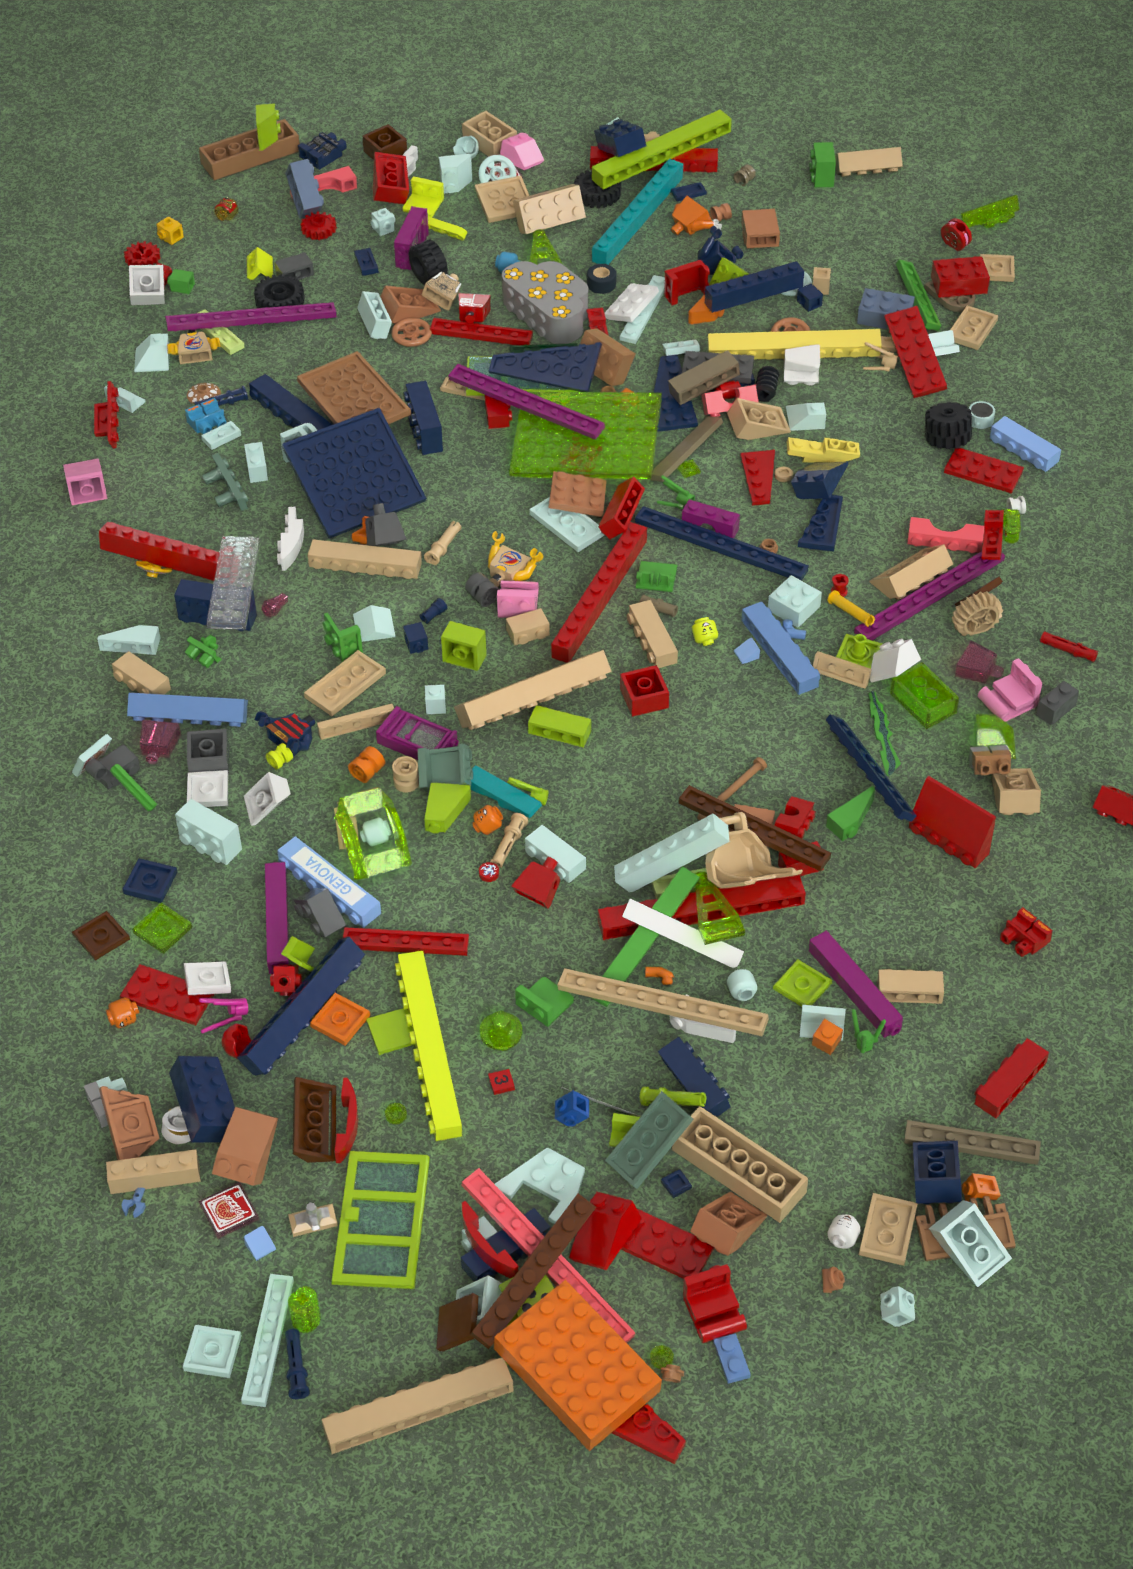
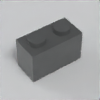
[275,252,314,280]
[1036,681,1079,726]

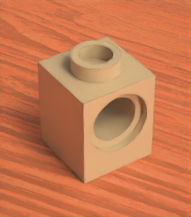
[813,267,831,295]

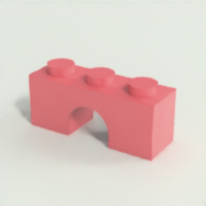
[701,385,759,417]

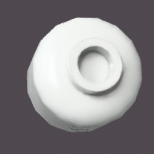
[827,1214,860,1249]

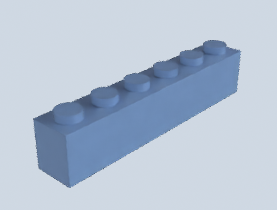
[741,601,820,695]
[127,693,248,727]

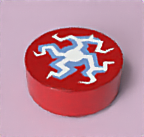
[479,862,499,882]

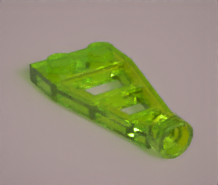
[529,229,562,265]
[695,871,745,945]

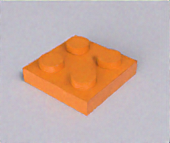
[310,993,370,1046]

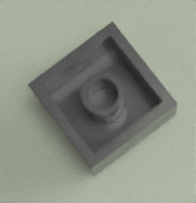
[187,729,229,774]

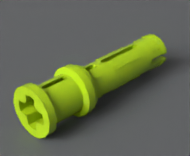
[640,1086,706,1107]

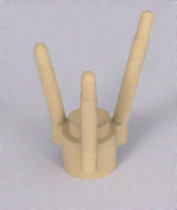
[863,342,898,371]

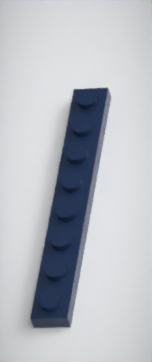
[826,714,917,822]

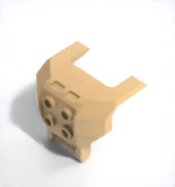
[705,812,803,889]

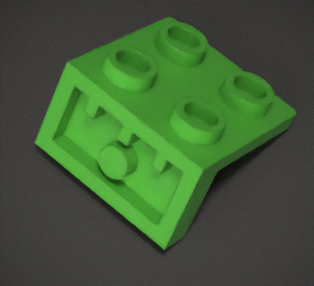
[322,613,363,662]

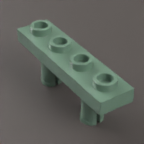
[202,453,248,511]

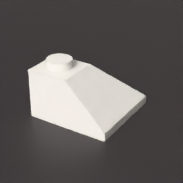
[244,772,291,826]

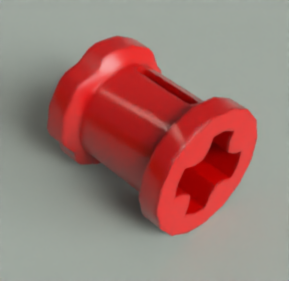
[831,574,849,597]

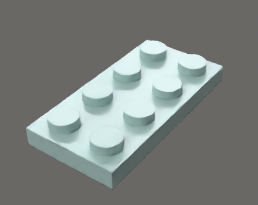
[530,497,605,552]

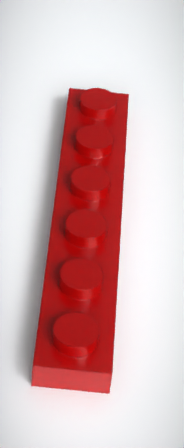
[430,318,533,345]
[343,927,469,956]

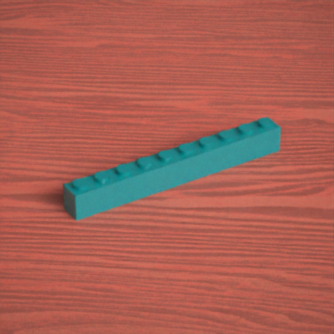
[592,159,683,265]

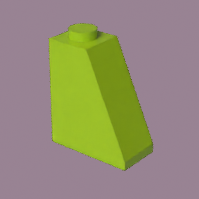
[424,783,471,834]

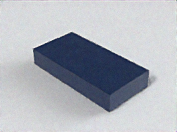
[671,182,707,202]

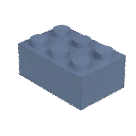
[285,159,324,219]
[857,288,915,329]

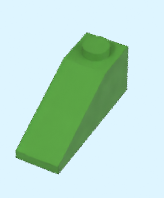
[826,786,875,841]

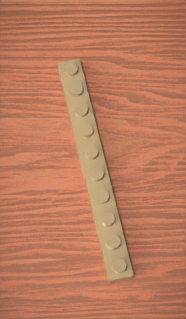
[557,968,769,1036]

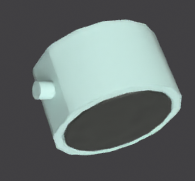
[969,401,995,429]

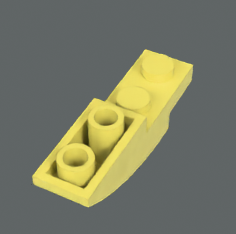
[786,437,860,463]

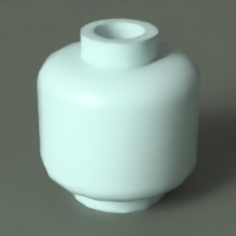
[360,817,391,846]
[727,969,757,1001]

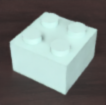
[768,575,822,627]

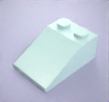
[929,1200,1012,1287]

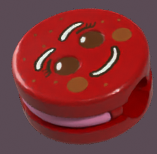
[941,218,972,251]

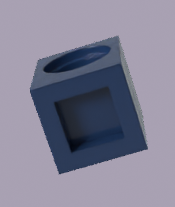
[797,283,823,312]
[403,622,428,654]

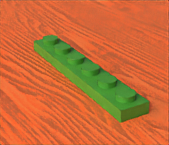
[896,259,941,331]

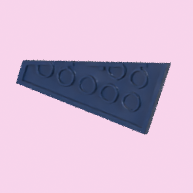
[489,342,602,393]
[646,355,698,433]

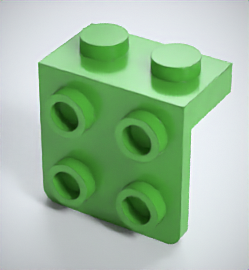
[515,977,574,1027]

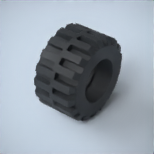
[408,239,448,285]

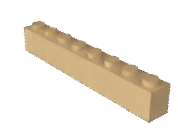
[322,1358,514,1454]

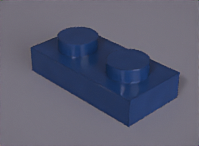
[354,248,379,276]

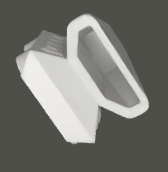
[784,345,820,385]

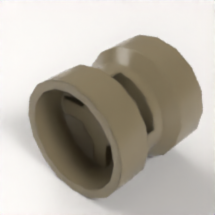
[733,164,756,186]

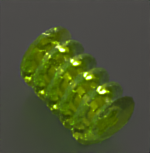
[288,1286,321,1333]

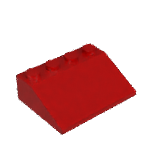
[909,776,996,868]

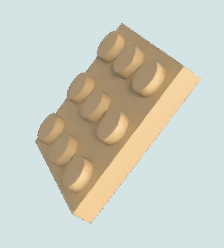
[475,176,530,223]

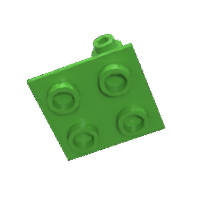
[636,561,678,592]

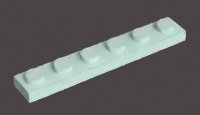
[620,275,665,344]
[241,1274,294,1407]

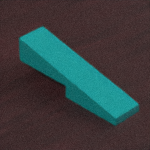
[471,765,542,818]

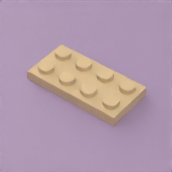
[304,650,386,716]

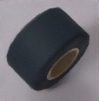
[587,264,617,294]

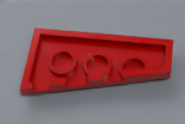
[740,450,775,506]

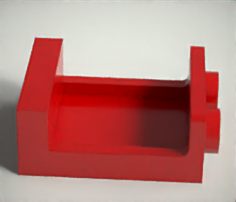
[664,260,710,305]

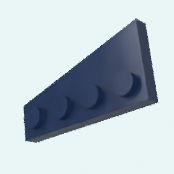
[798,495,843,552]

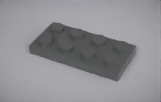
[682,351,754,384]

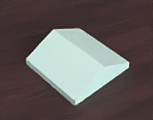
[353,605,395,642]

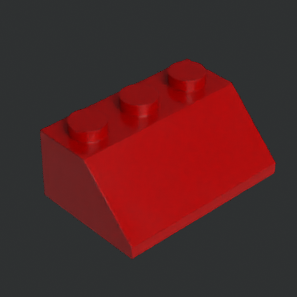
[1092,785,1133,826]

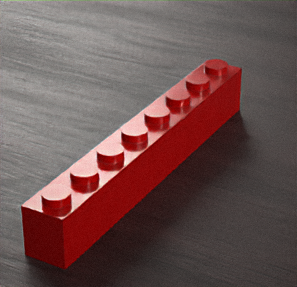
[590,146,718,173]
[99,522,240,586]

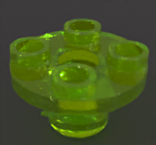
[480,1010,523,1051]

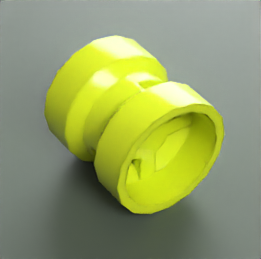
[265,743,293,770]

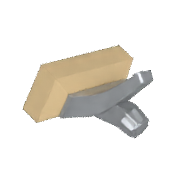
[288,1203,338,1237]

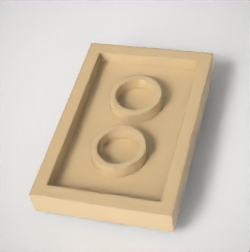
[950,306,998,350]
[859,1193,917,1266]

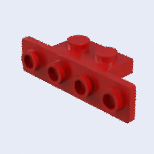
[94,381,119,448]

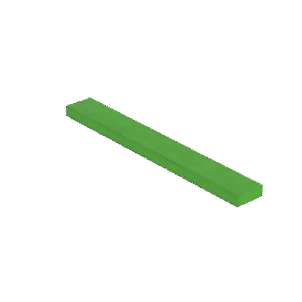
[592,866,700,1007]

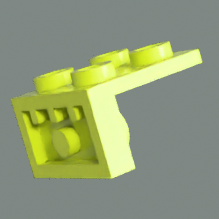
[403,176,444,217]

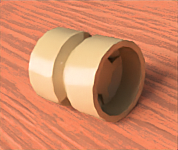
[392,756,419,793]

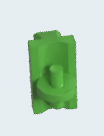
[185,635,222,668]

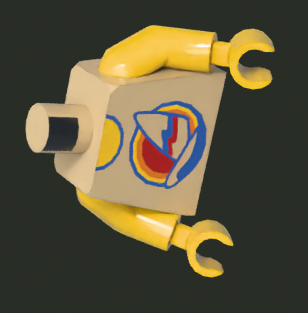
[167,330,221,364]
[488,531,543,587]

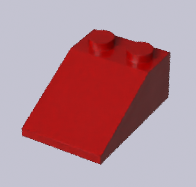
[373,152,409,204]
[569,1192,642,1270]

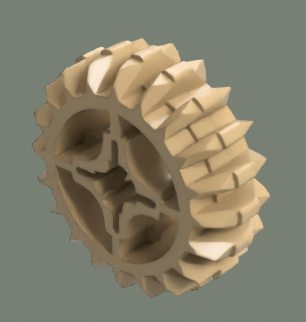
[952,591,1003,636]

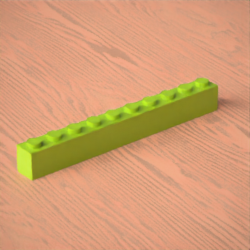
[592,110,732,189]

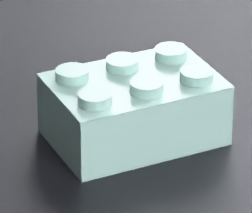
[175,799,242,865]

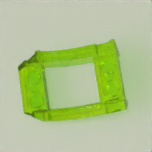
[334,787,412,880]

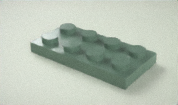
[605,1091,694,1189]

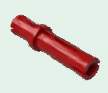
[1040,631,1098,662]

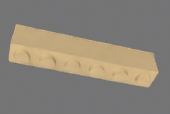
[308,539,422,579]

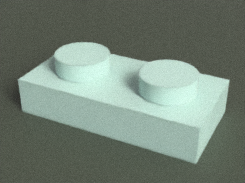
[663,340,700,356]
[201,421,241,450]

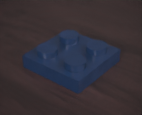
[123,858,177,903]

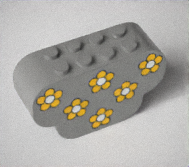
[502,261,588,344]

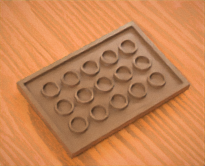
[297,351,411,424]

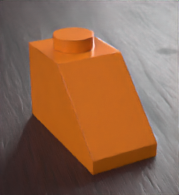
[688,295,725,324]

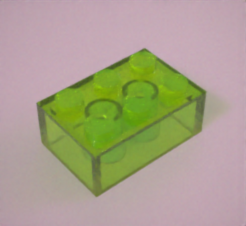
[890,662,959,729]

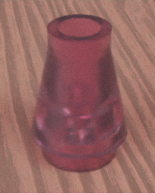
[261,593,288,617]

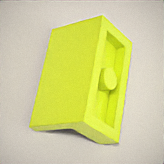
[247,247,273,280]

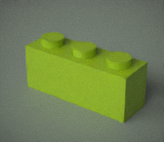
[528,705,591,748]

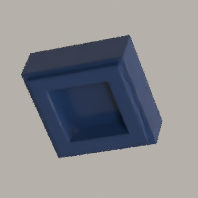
[661,1169,692,1198]

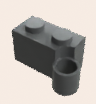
[85,744,140,790]

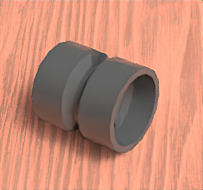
[465,572,499,607]

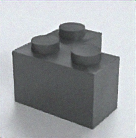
[294,888,346,937]

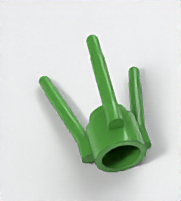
[657,475,695,510]
[852,1009,886,1053]

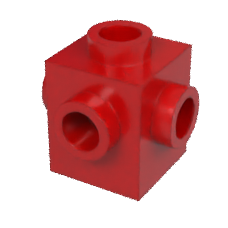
[270,964,302,996]

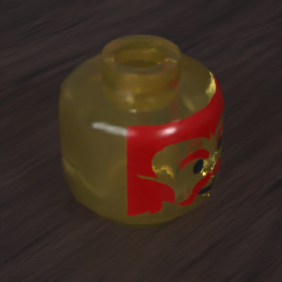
[214,198,239,221]

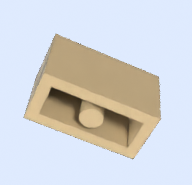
[506,608,550,646]

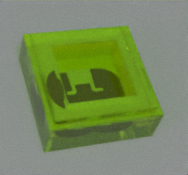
[678,459,701,478]

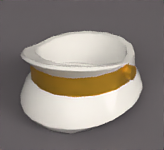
[161,1106,191,1144]

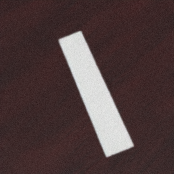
[622,899,744,968]

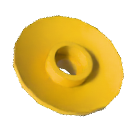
[136,561,172,578]

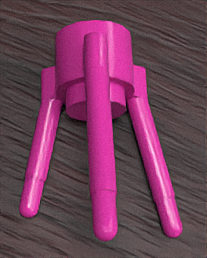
[199,998,248,1033]

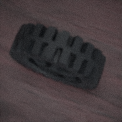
[574,169,621,208]
[254,274,305,308]

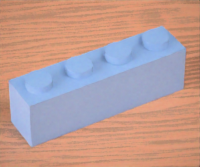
[990,416,1061,472]

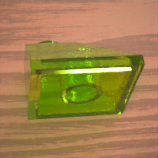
[974,714,1016,759]

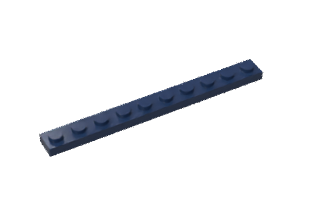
[635,506,809,581]

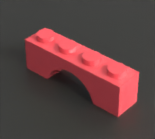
[290,166,357,198]
[907,517,985,553]

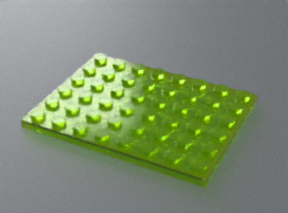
[509,392,662,479]

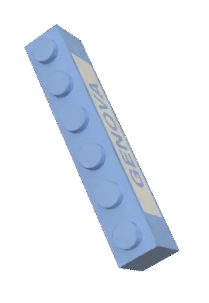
[277,836,381,928]

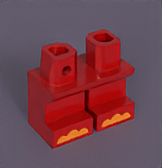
[1000,907,1053,957]

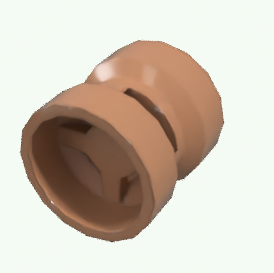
[710,203,732,222]

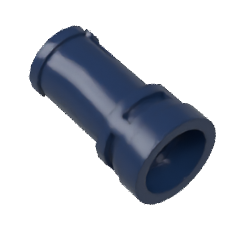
[419,598,448,624]

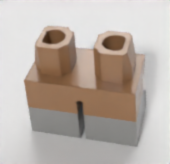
[969,745,1011,775]

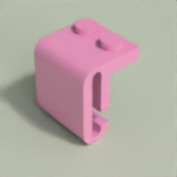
[497,580,539,618]
[978,658,1042,723]

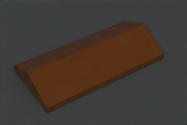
[293,1077,336,1163]

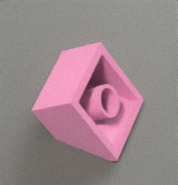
[500,133,544,170]

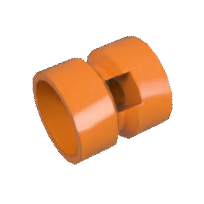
[348,746,385,783]

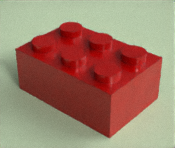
[931,256,990,298]

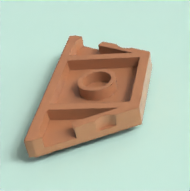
[99,1086,160,1160]

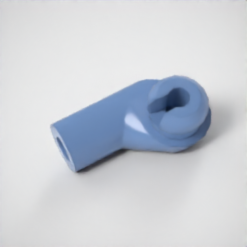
[782,619,806,640]

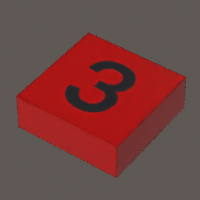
[488,1069,515,1095]

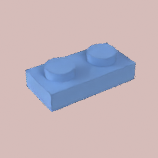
[713,1333,751,1384]

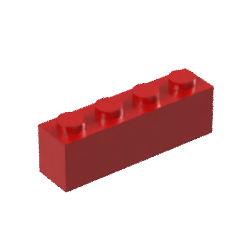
[598,476,645,540]
[974,1038,1049,1118]

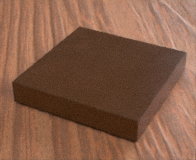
[72,911,130,961]
[436,1293,479,1351]

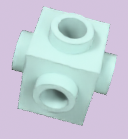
[371,208,395,236]
[880,1286,915,1326]

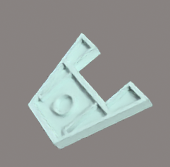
[495,1147,585,1224]

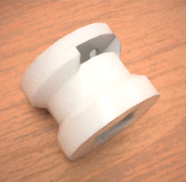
[1006,496,1026,516]

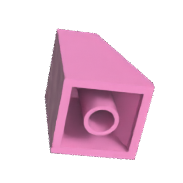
[63,458,107,505]

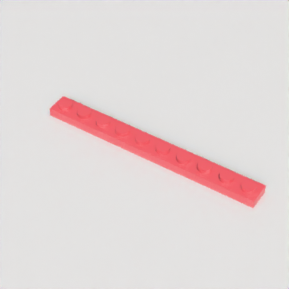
[462,1168,635,1343]

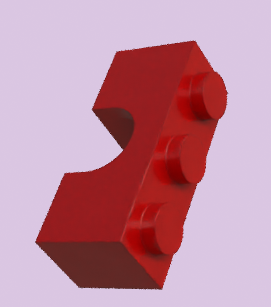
[774,796,816,839]

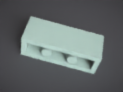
[357,291,392,339]
[525,825,586,883]

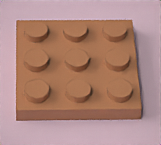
[548,471,607,517]

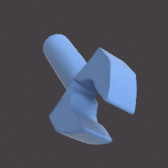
[121,1188,146,1218]

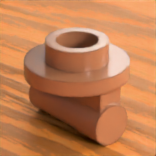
[822,1267,845,1293]

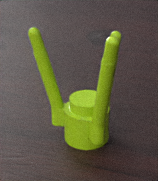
[507,777,549,806]

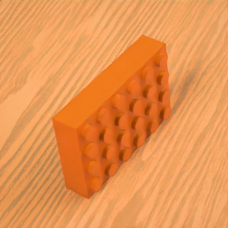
[494,1280,662,1451]

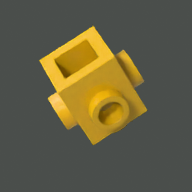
[156,216,184,245]

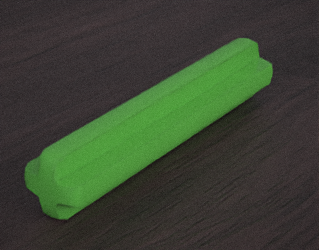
[110,764,157,811]

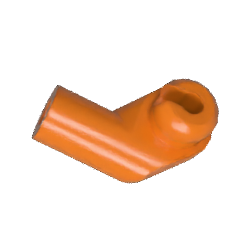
[645,967,674,985]

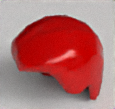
[221,1024,252,1059]

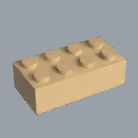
[513,184,586,234]

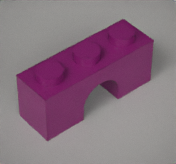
[682,499,740,538]

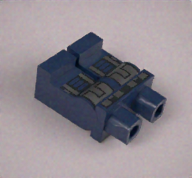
[298,132,347,170]

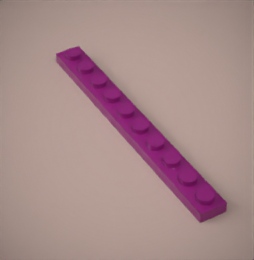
[165,302,336,332]
[448,364,605,440]
[854,551,1005,640]

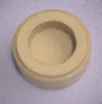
[775,467,793,482]

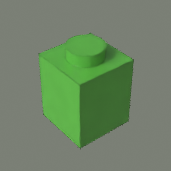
[168,269,195,294]

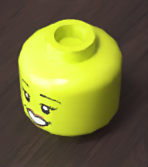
[692,617,718,646]

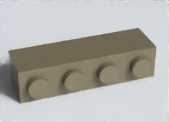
[668,350,740,405]

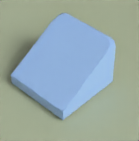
[734,638,760,664]
[244,1226,276,1261]

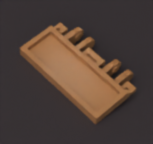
[915,1196,1016,1261]

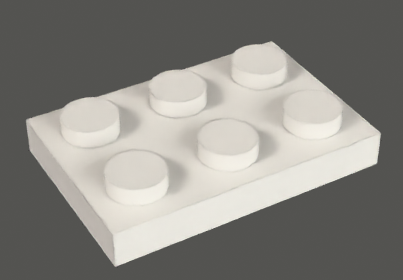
[605,283,659,322]

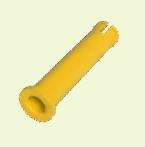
[827,590,875,627]

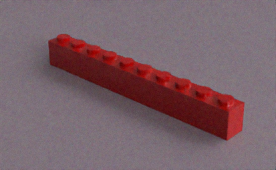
[551,522,647,663]
[598,875,806,940]

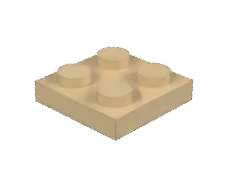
[980,254,1015,282]

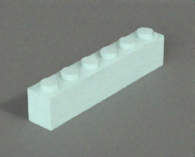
[614,814,730,892]

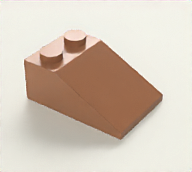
[380,286,441,324]
[212,1107,278,1186]
[690,1192,767,1256]

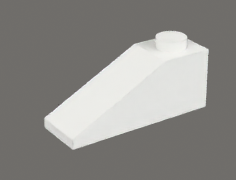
[670,994,736,1043]

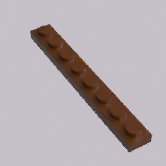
[679,785,831,871]
[470,1193,596,1349]

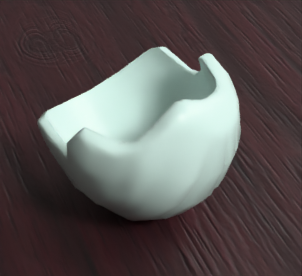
[453,136,479,159]

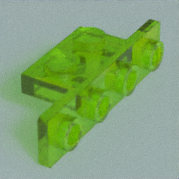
[961,195,1019,228]

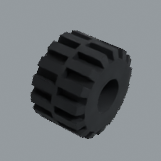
[925,402,972,449]

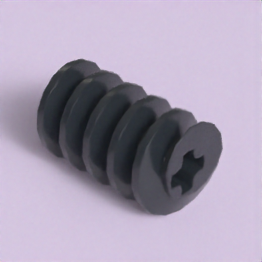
[755,366,780,402]

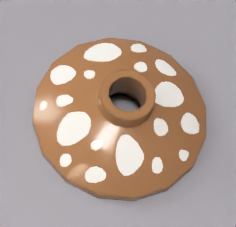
[187,383,221,405]

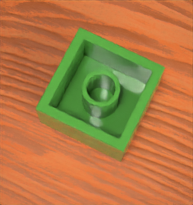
[809,142,836,188]

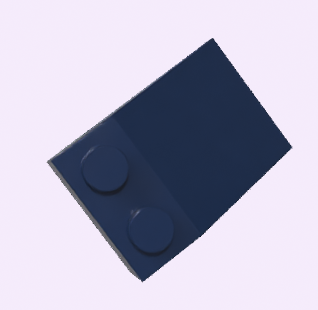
[791,462,849,499]
[913,1140,962,1204]

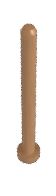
[697,757,767,820]

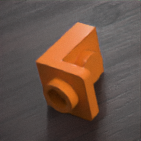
[961,1173,1001,1202]

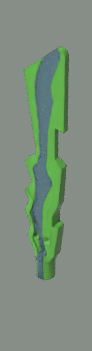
[868,691,901,776]

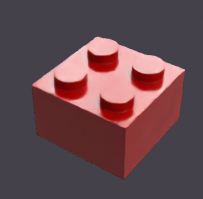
[620,665,669,717]

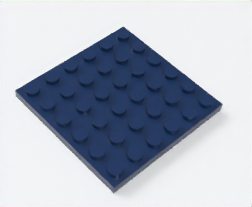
[282,407,427,539]

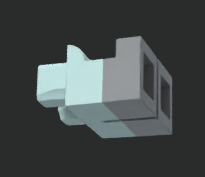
[84,1076,127,1128]

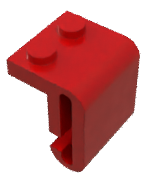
[683,1264,747,1344]

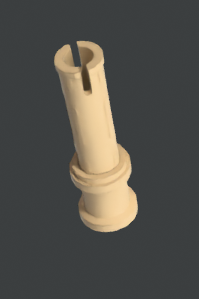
[424,521,461,565]
[490,813,529,868]

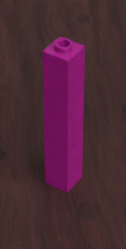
[265,862,290,974]
[808,930,903,1038]

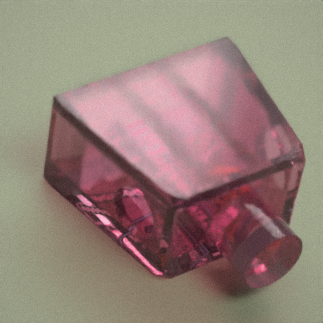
[955,641,1004,683]
[140,720,181,764]

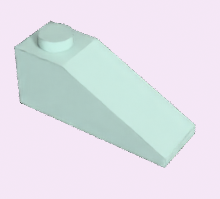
[97,625,160,655]

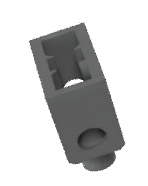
[365,503,406,547]

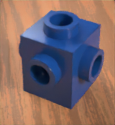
[555,1090,589,1127]

